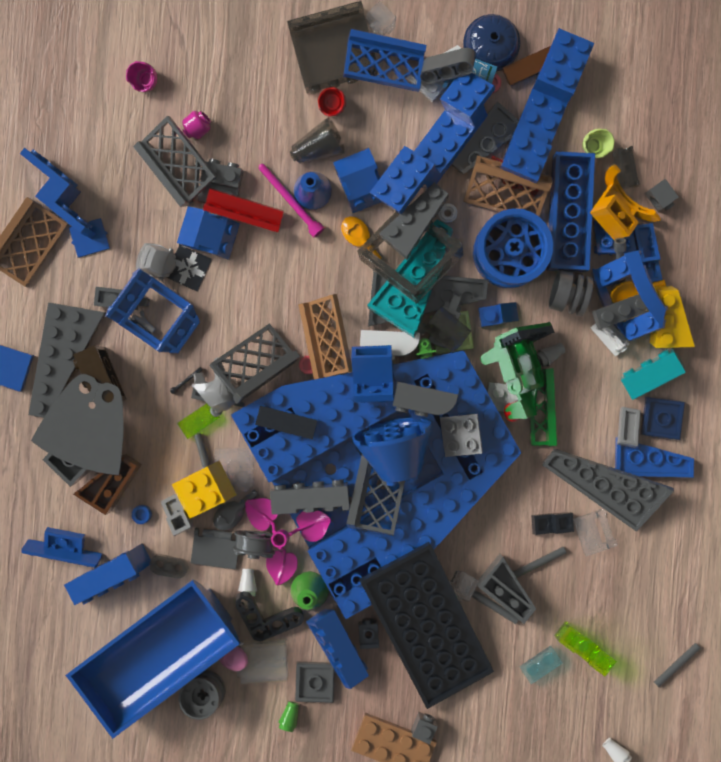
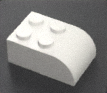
[360,330,420,360]

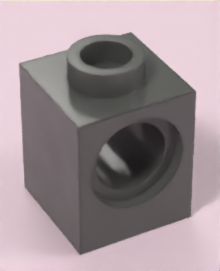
[644,179,679,212]

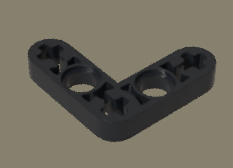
[235,591,304,642]

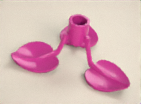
[245,498,331,586]

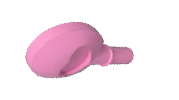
[219,646,248,671]

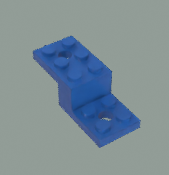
[20,147,96,239]

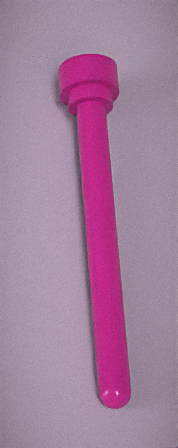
[258,164,325,238]

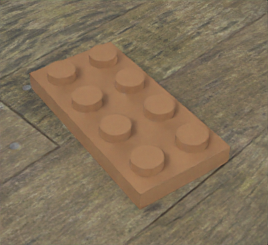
[351,713,437,762]

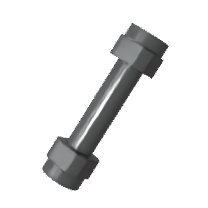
[614,238,627,284]

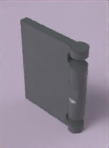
[191,527,238,570]

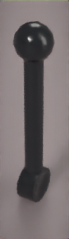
[170,367,203,394]

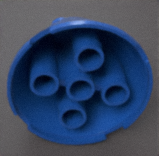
[352,417,432,486]

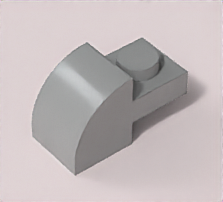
[160,494,193,536]

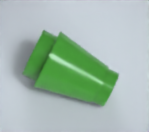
[278,701,299,732]

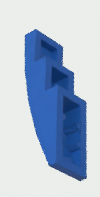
[633,223,663,283]

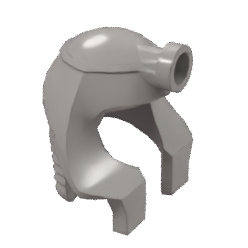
[192,357,238,417]

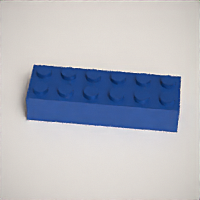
[546,151,595,273]

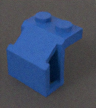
[333,148,381,213]
[177,206,240,260]
[351,345,393,403]

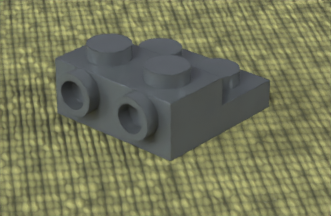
[198,159,243,203]

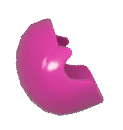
[126,61,157,92]

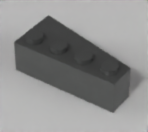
[270,479,350,515]

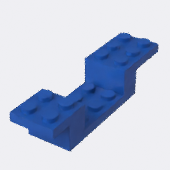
[500,28,594,183]
[370,73,495,214]

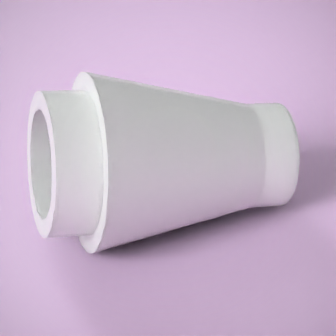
[238,569,257,596]
[602,738,632,762]

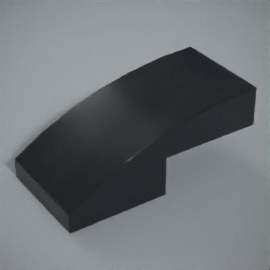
[531,512,574,535]

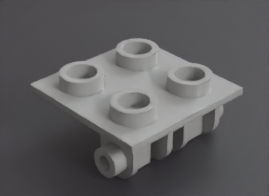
[440,414,483,457]

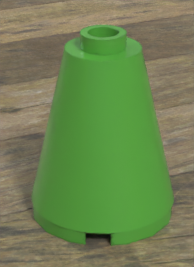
[291,571,329,610]

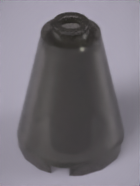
[290,117,345,164]

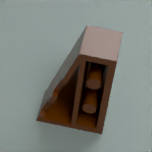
[73,454,142,515]

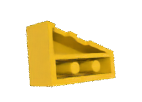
[650,286,695,348]

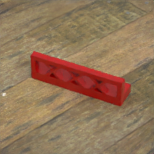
[203,188,284,233]

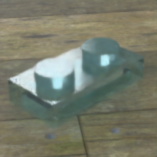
[519,645,563,684]

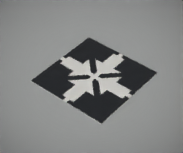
[166,244,212,291]

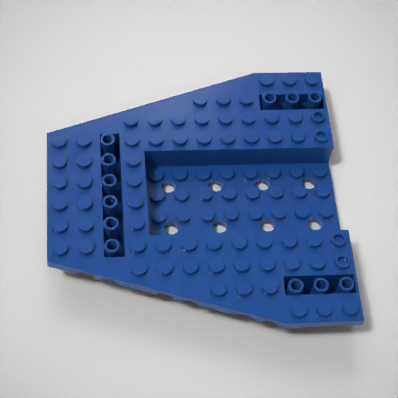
[231,351,521,619]

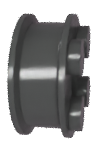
[232,530,275,559]

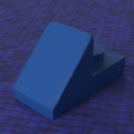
[478,302,519,327]

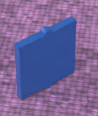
[69,218,110,258]

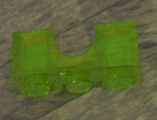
[554,621,617,677]

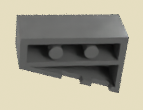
[476,554,536,624]

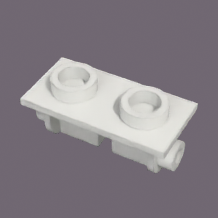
[590,323,630,357]

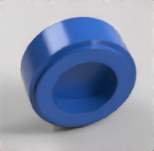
[132,505,152,524]

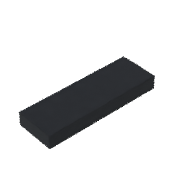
[255,406,318,439]

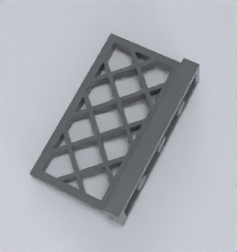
[133,116,217,207]
[209,323,300,404]
[347,454,405,536]

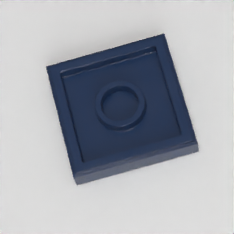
[640,397,685,440]

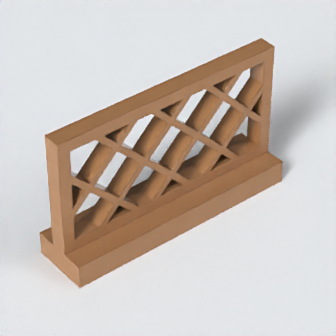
[463,155,552,216]
[0,197,68,287]
[298,294,352,380]

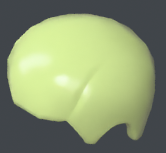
[582,129,615,159]

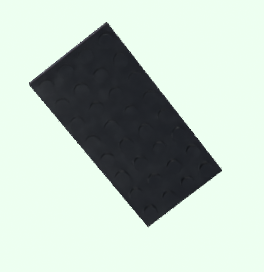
[359,542,494,709]

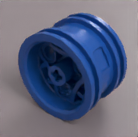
[473,208,553,289]

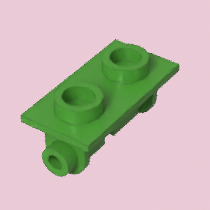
[415,338,436,359]

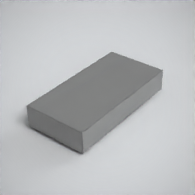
[617,407,641,448]

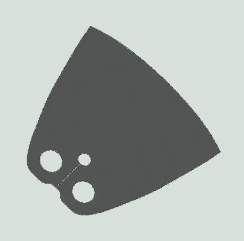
[31,374,124,475]

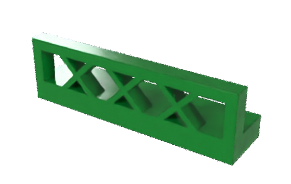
[530,368,557,446]

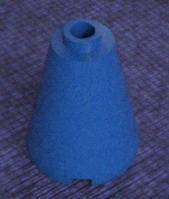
[294,172,332,210]

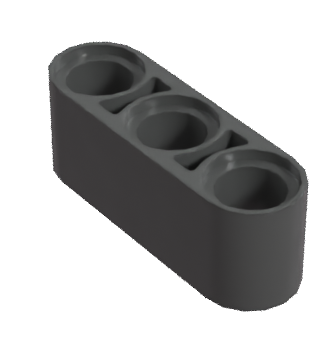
[420,48,476,84]

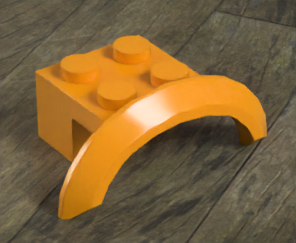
[590,165,661,240]

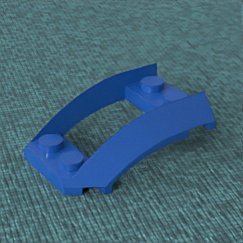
[591,250,668,341]
[106,268,200,353]

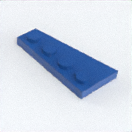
[615,437,694,478]

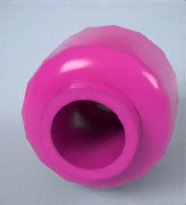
[182,110,211,140]

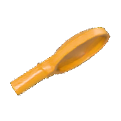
[341,216,382,262]
[610,280,666,303]

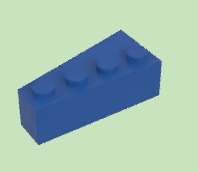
[306,609,369,689]

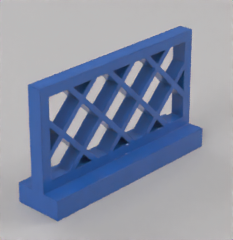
[343,29,426,92]

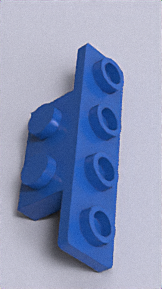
[21,527,102,568]

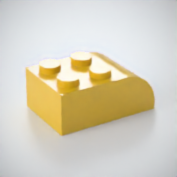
[171,460,237,519]

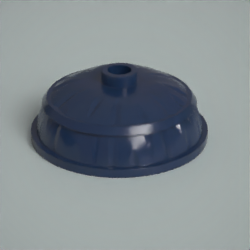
[463,14,520,72]

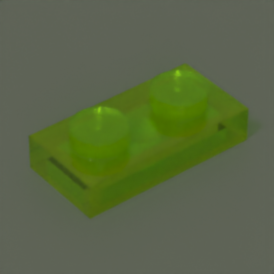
[177,403,220,439]

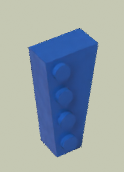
[64,543,153,605]

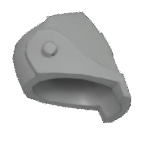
[136,243,176,281]

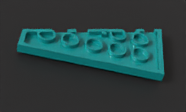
[367,219,453,339]

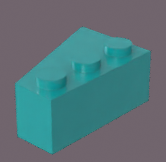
[621,348,686,400]

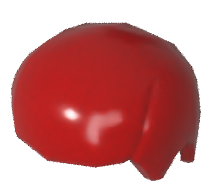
[318,87,346,117]

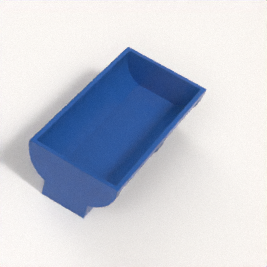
[65,579,240,739]

